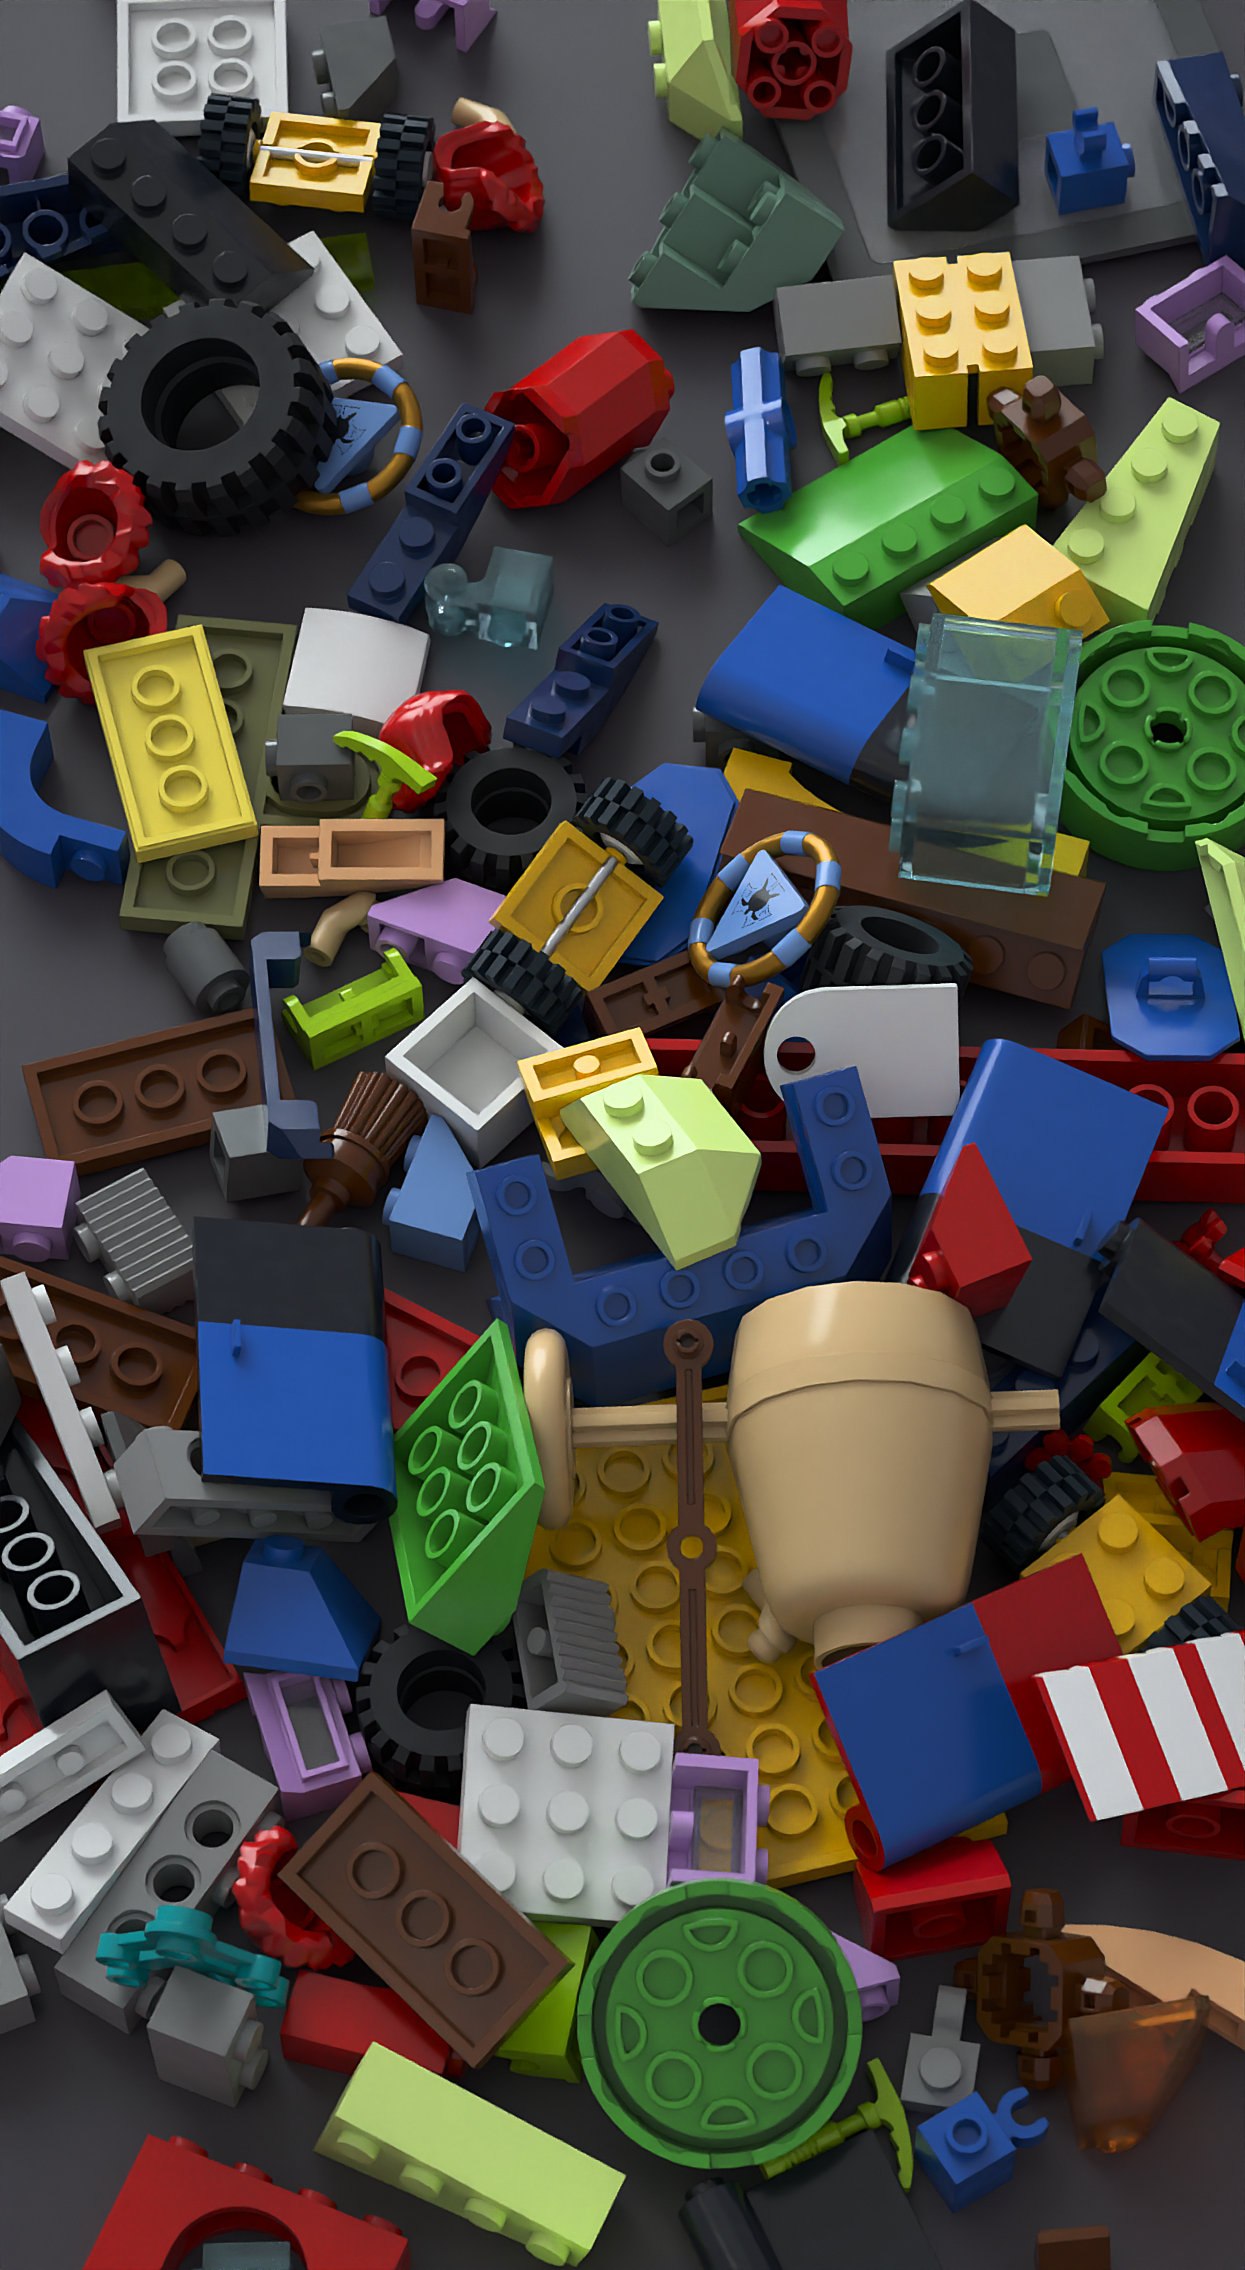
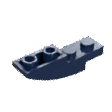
[347,402,516,625]
[503,603,659,759]

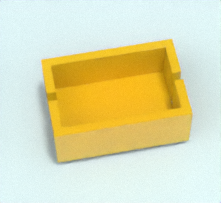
[893,252,1033,431]

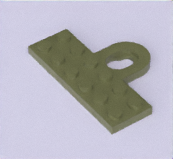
[119,614,382,941]

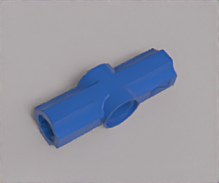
[725,347,797,514]

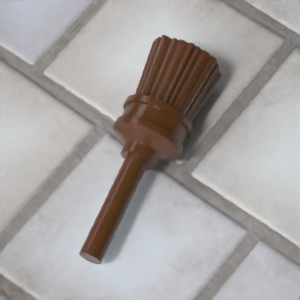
[296,1071,429,1227]

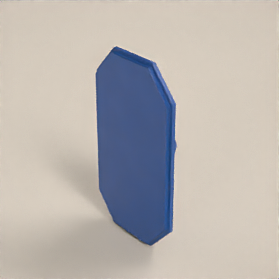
[617,763,740,967]
[1101,934,1240,1061]

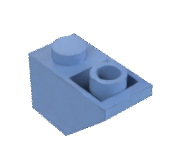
[382,1114,481,1272]

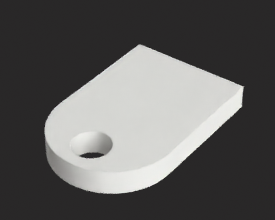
[763,983,960,1118]

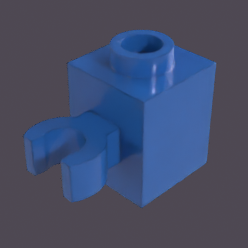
[1044,106,1135,215]
[914,2087,1049,2214]

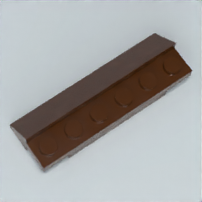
[718,788,1107,1009]

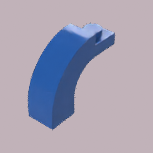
[0,709,130,889]

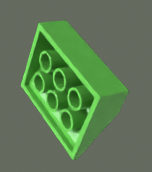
[738,425,1038,631]
[389,1319,545,1656]

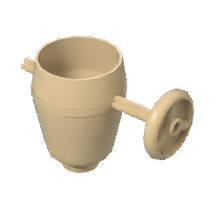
[524,1281,1060,1670]

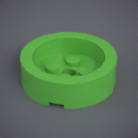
[1037,620,1245,871]
[577,1877,862,2169]

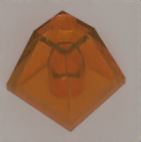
[1061,1995,1211,2153]

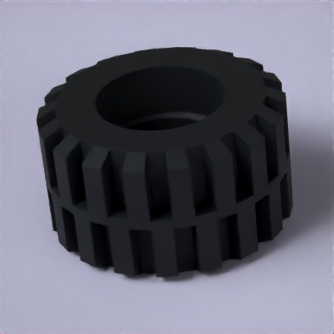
[434,742,589,896]
[798,905,974,1010]
[356,1624,528,1804]

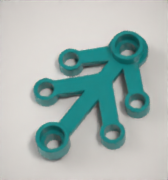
[95,1905,289,2008]

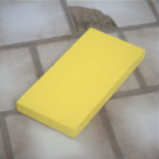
[83,624,258,863]

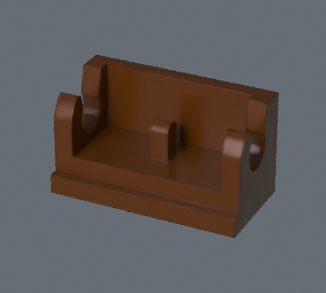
[411,180,478,315]
[582,950,726,1038]
[680,975,785,1120]

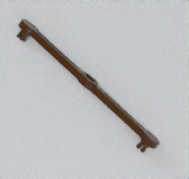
[663,1319,722,1764]

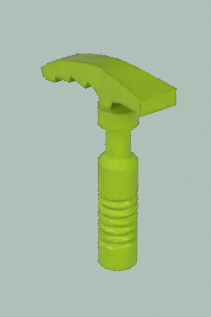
[819,372,911,467]
[333,731,437,819]
[758,2057,913,2193]

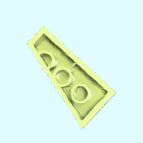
[1053,397,1220,632]
[313,2041,626,2267]

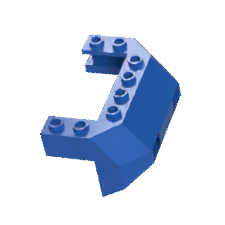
[466,1066,892,1407]

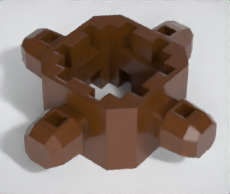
[986,376,1107,511]
[954,1888,1129,2090]

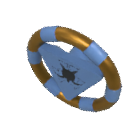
[293,358,423,515]
[688,830,842,988]

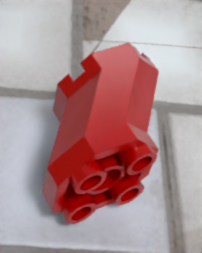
[728,0,853,120]
[484,329,675,509]
[1124,1401,1245,1542]

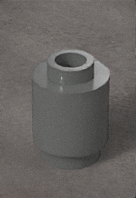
[163,922,250,1014]

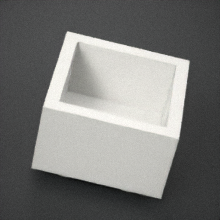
[385,977,563,1169]

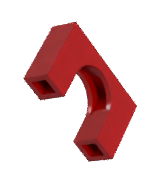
[279,1782,468,2082]
[82,2134,412,2270]

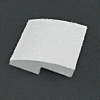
[283,608,431,738]

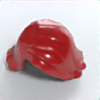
[431,121,546,234]
[39,460,152,590]
[35,582,168,706]
[378,690,492,814]
[232,1826,356,1972]

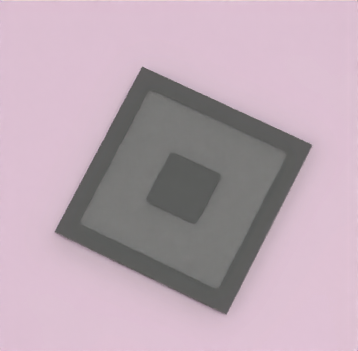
[774,0,1245,282]

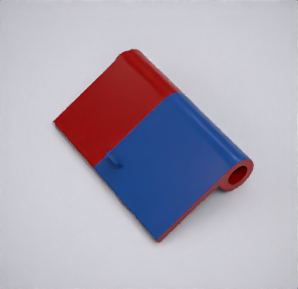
[808,1553,1124,1872]

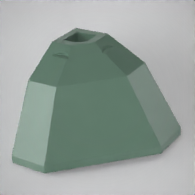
[628,126,845,312]

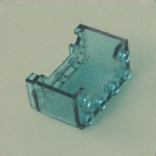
[888,612,1083,897]

